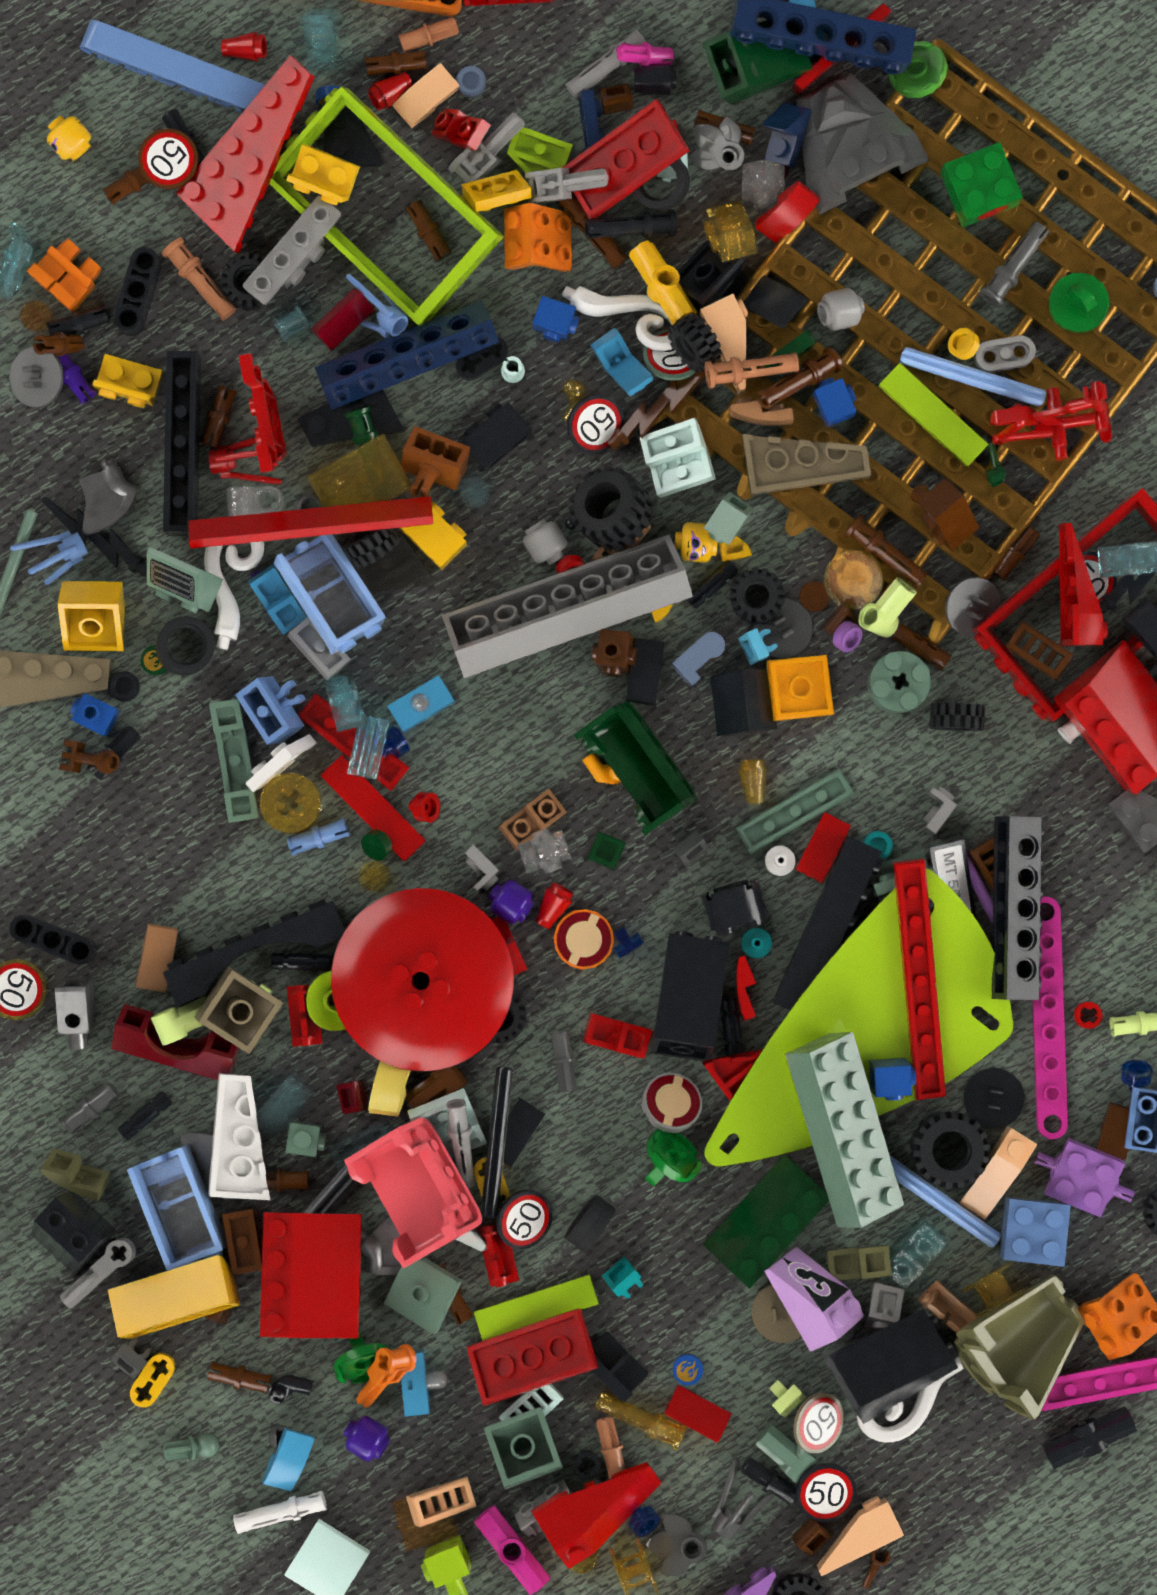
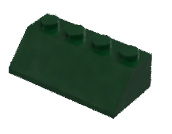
[703,1154,829,1289]

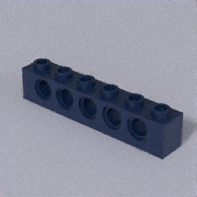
[729,0,917,75]
[314,300,499,410]

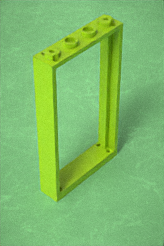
[269,86,504,326]

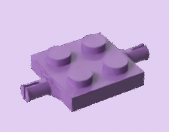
[1034,1137,1135,1218]

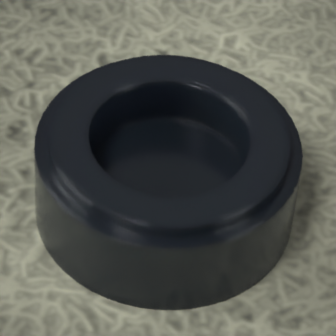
[109,671,140,702]

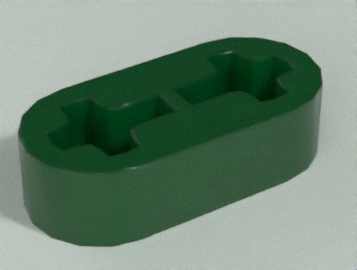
[764,330,817,376]

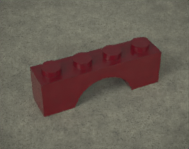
[111,1004,239,1080]

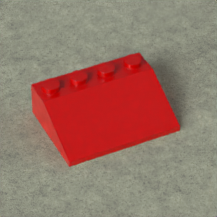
[1053,640,1157,795]
[259,1212,362,1338]

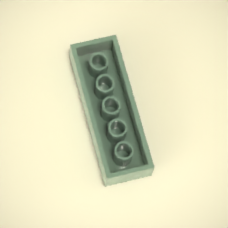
[785,1032,904,1228]

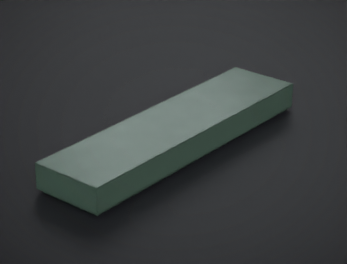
[735,768,854,854]

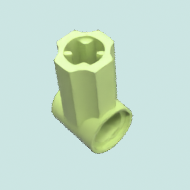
[858,577,917,638]
[151,996,206,1046]

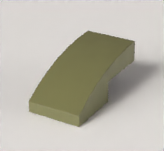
[41,1148,110,1201]
[826,1245,892,1280]

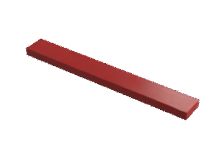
[188,496,434,549]
[893,858,946,1100]

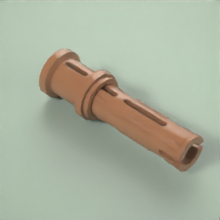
[161,237,237,321]
[705,352,799,389]

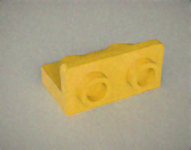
[286,144,360,205]
[462,170,531,212]
[92,354,163,408]

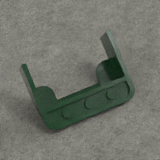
[574,701,698,835]

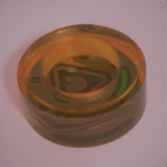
[20,301,52,332]

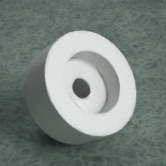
[765,846,795,876]

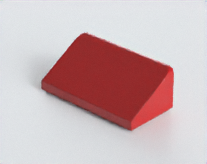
[664,1384,732,1443]

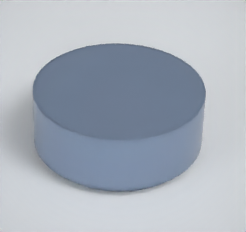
[456,66,486,98]

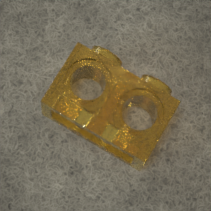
[703,200,757,262]

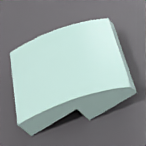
[640,418,716,498]
[408,1088,487,1158]
[284,1519,370,1595]

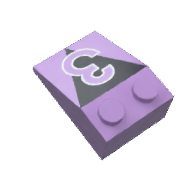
[764,1247,865,1352]

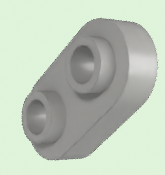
[974,335,1036,373]

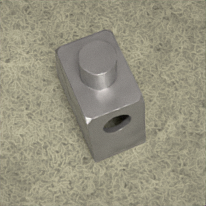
[54,977,95,1050]

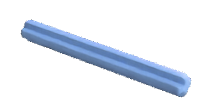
[900,347,1046,407]
[890,1156,1001,1247]

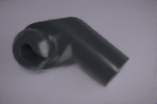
[269,1375,314,1404]

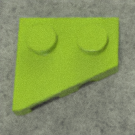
[507,127,573,173]

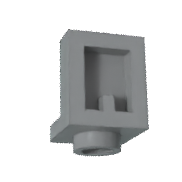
[924,787,957,835]
[465,844,500,892]
[864,1283,905,1332]

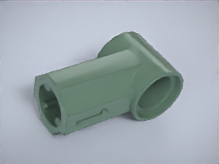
[755,1423,819,1483]

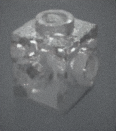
[742,159,785,208]
[517,828,572,874]

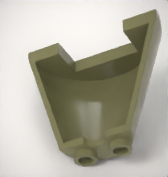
[954,1274,1085,1420]

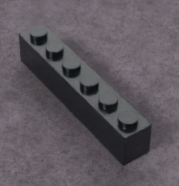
[163,351,201,536]
[773,836,884,1010]

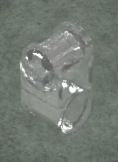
[226,486,285,517]

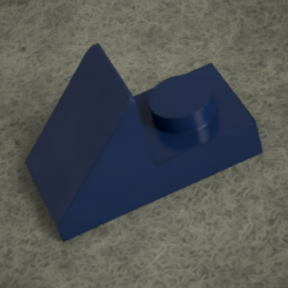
[762,103,812,168]

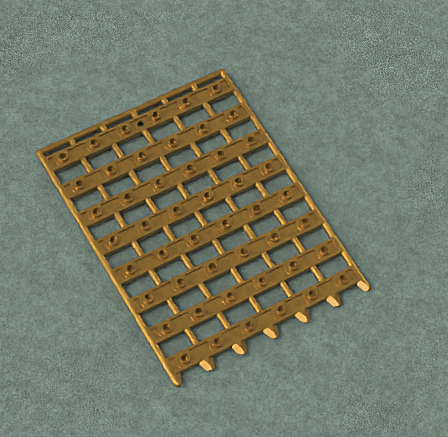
[652,39,1157,645]

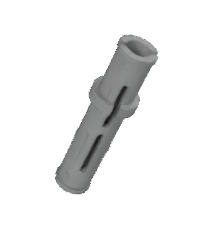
[565,30,646,100]
[446,1099,476,1188]

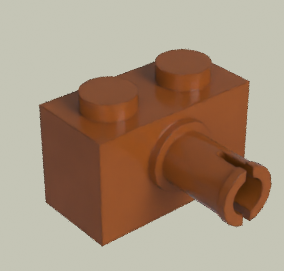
[400,426,471,498]

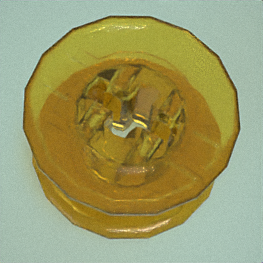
[260,773,322,834]
[960,1261,1028,1318]
[609,1536,660,1595]

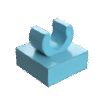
[738,628,778,666]

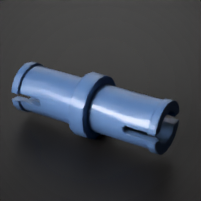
[286,818,350,856]

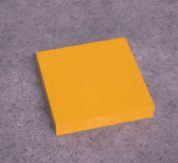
[766,655,834,721]

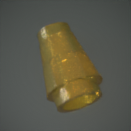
[737,759,767,804]

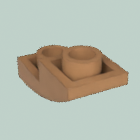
[729,397,794,426]
[498,789,567,852]
[135,923,178,993]

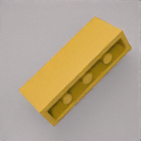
[108,1255,241,1339]

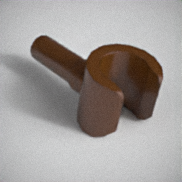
[862,1548,890,1589]

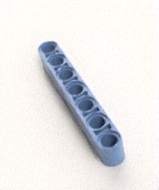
[79,19,265,113]

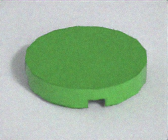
[888,41,948,99]

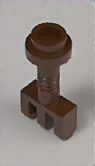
[59,740,119,774]

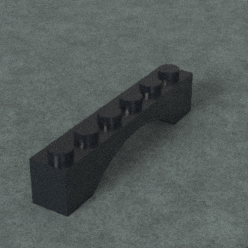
[163,899,345,1007]

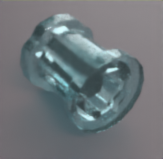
[272,305,311,343]

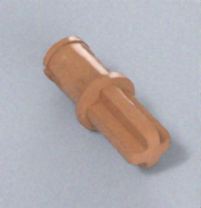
[398,17,459,53]
[596,1417,626,1480]

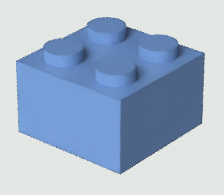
[999,1196,1071,1267]

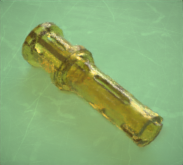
[594,1391,687,1451]

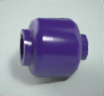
[488,880,535,924]
[343,1415,391,1462]

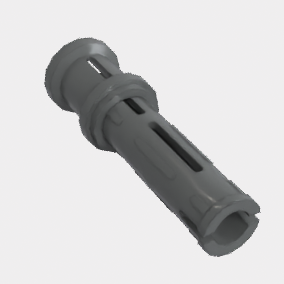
[979,221,1050,308]

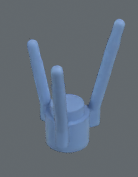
[346,274,408,338]
[10,530,89,585]

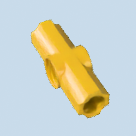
[629,240,698,324]

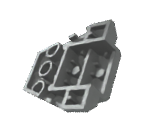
[796,72,929,214]

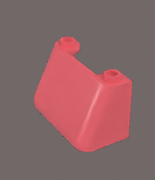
[344,1118,482,1268]

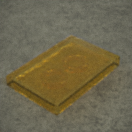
[307,434,411,507]

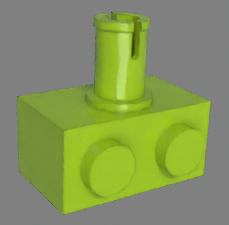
[421,1535,472,1595]

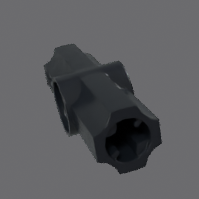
[1042,1406,1137,1469]

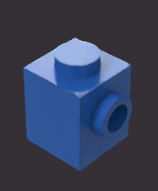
[532,296,580,342]
[812,377,857,428]
[70,693,120,738]
[869,1058,916,1101]

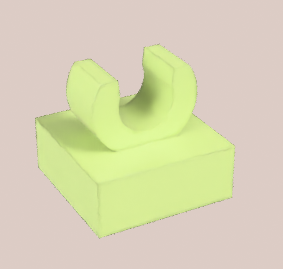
[769,1380,807,1417]

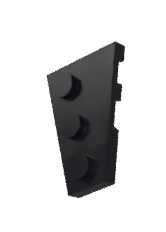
[297,390,405,447]

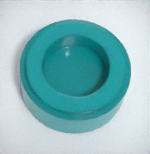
[863,831,893,860]

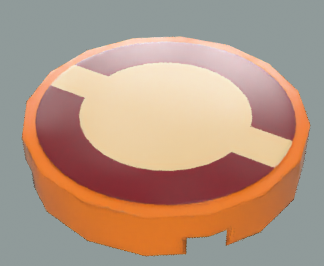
[554,909,614,969]

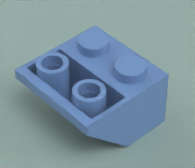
[1124,1087,1157,1153]

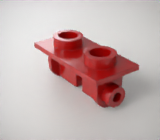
[287,984,323,1047]
[477,1223,520,1288]

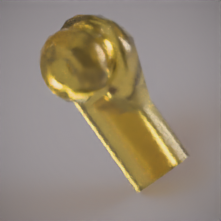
[561,379,586,422]

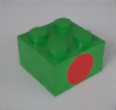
[940,142,1023,228]

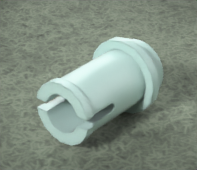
[501,356,525,383]

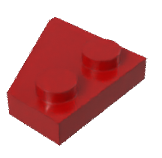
[702,1049,763,1102]

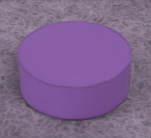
[833,621,862,653]

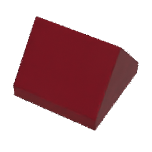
[337,1079,369,1114]

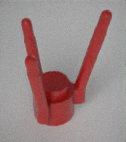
[209,438,282,485]

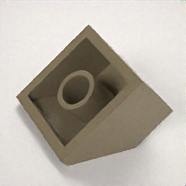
[194,966,283,1054]

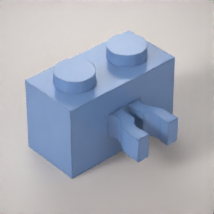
[235,676,306,745]

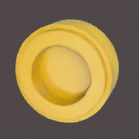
[948,328,980,360]

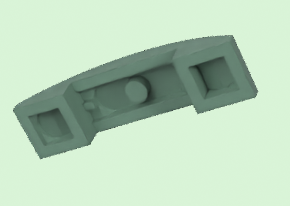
[209,699,259,823]

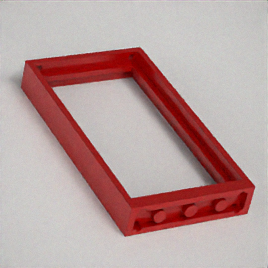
[972,488,1157,721]

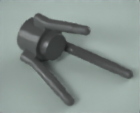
[711,1458,774,1540]

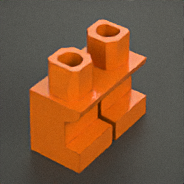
[27,239,102,312]

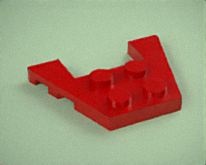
[239,353,287,473]

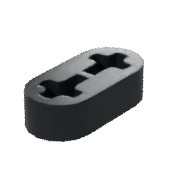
[456,336,508,381]

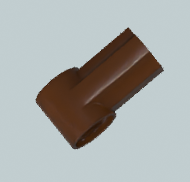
[406,1065,468,1108]

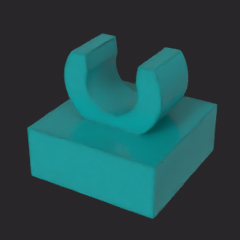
[602,1256,643,1299]

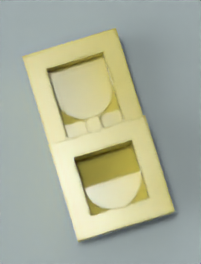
[368,1061,411,1117]

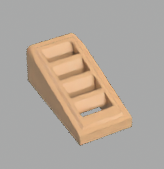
[406,1477,476,1527]

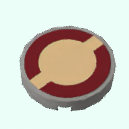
[641,1072,702,1133]

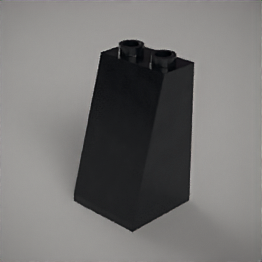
[650,931,729,1062]
[31,1191,117,1276]
[824,1309,959,1424]

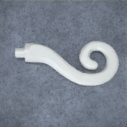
[562,286,674,351]
[204,541,264,650]
[857,1357,964,1443]

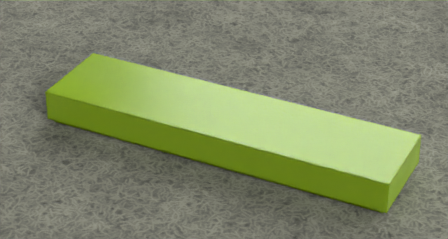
[878,363,988,468]
[474,1274,599,1341]

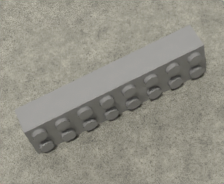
[442,535,693,678]

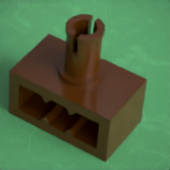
[911,478,980,551]

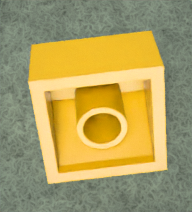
[57,581,125,651]

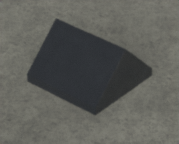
[678,239,744,312]
[710,670,777,736]

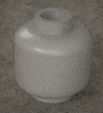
[817,288,865,331]
[523,518,568,565]

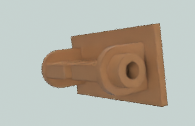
[917,1280,980,1334]

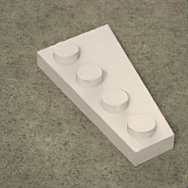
[208,1073,270,1200]

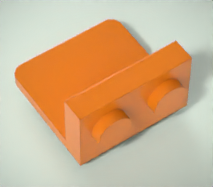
[504,203,572,272]
[1078,1273,1157,1360]

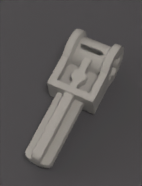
[448,113,525,183]
[525,168,609,204]
[60,1237,136,1309]

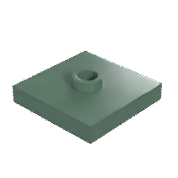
[384,1257,462,1335]

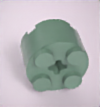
[867,651,931,714]

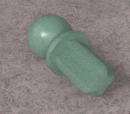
[163,1433,219,1461]

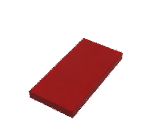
[562,99,690,219]
[466,1308,599,1406]

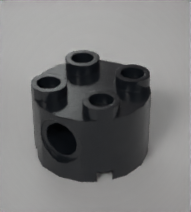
[700,878,769,936]

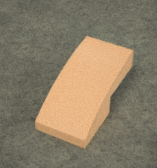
[393,63,460,128]

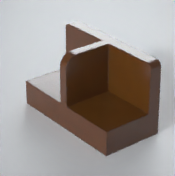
[222,1207,263,1275]

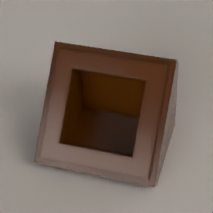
[599,83,634,115]
[821,605,859,637]
[791,1519,832,1557]

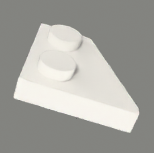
[246,734,317,792]

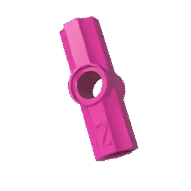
[473,1504,551,1595]

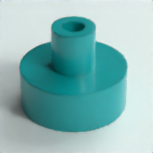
[741,928,772,958]

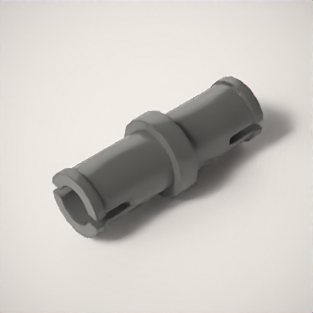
[61,1082,120,1135]

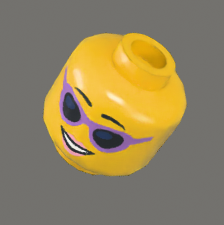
[46,115,91,161]
[674,522,718,563]

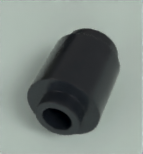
[634,65,676,96]

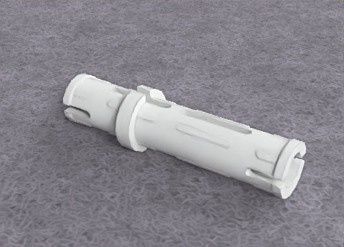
[233,1491,327,1534]

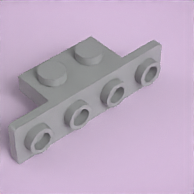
[243,195,341,305]

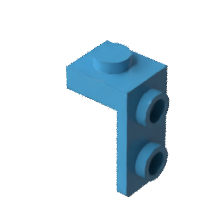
[590,328,654,396]

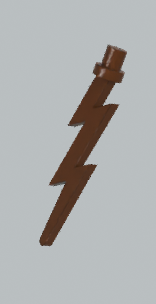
[607,369,705,451]

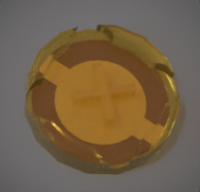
[824,549,884,609]

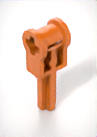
[356,1344,416,1408]

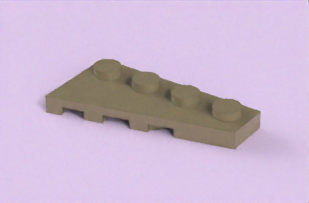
[742,434,871,495]
[0,651,111,708]

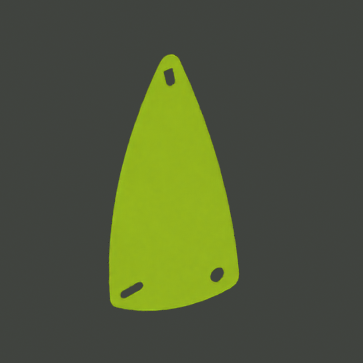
[704,869,1013,1166]

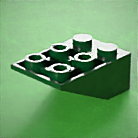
[702,20,813,105]

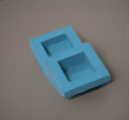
[248,564,307,635]
[262,1427,315,1492]

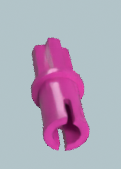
[616,42,674,66]

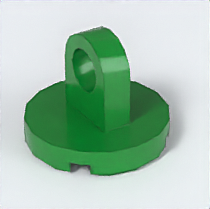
[1048,273,1109,334]
[644,1129,702,1187]
[333,1330,392,1384]

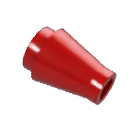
[221,31,267,62]
[367,72,413,111]
[535,882,574,929]

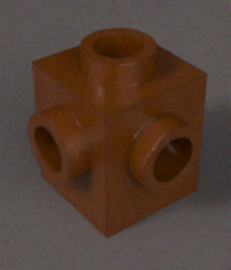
[592,629,637,677]

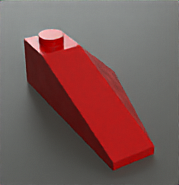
[1059,523,1108,646]
[531,1462,661,1569]

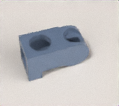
[671,632,725,688]

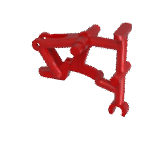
[989,381,1112,461]

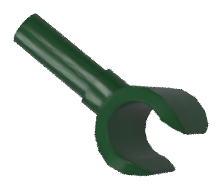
[985,443,1006,487]

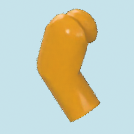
[582,753,621,784]

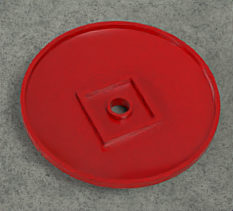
[331,888,514,1071]

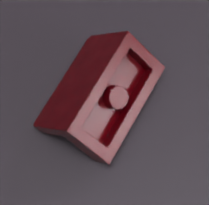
[310,288,375,351]

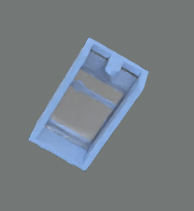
[273,534,386,655]
[127,1144,228,1271]

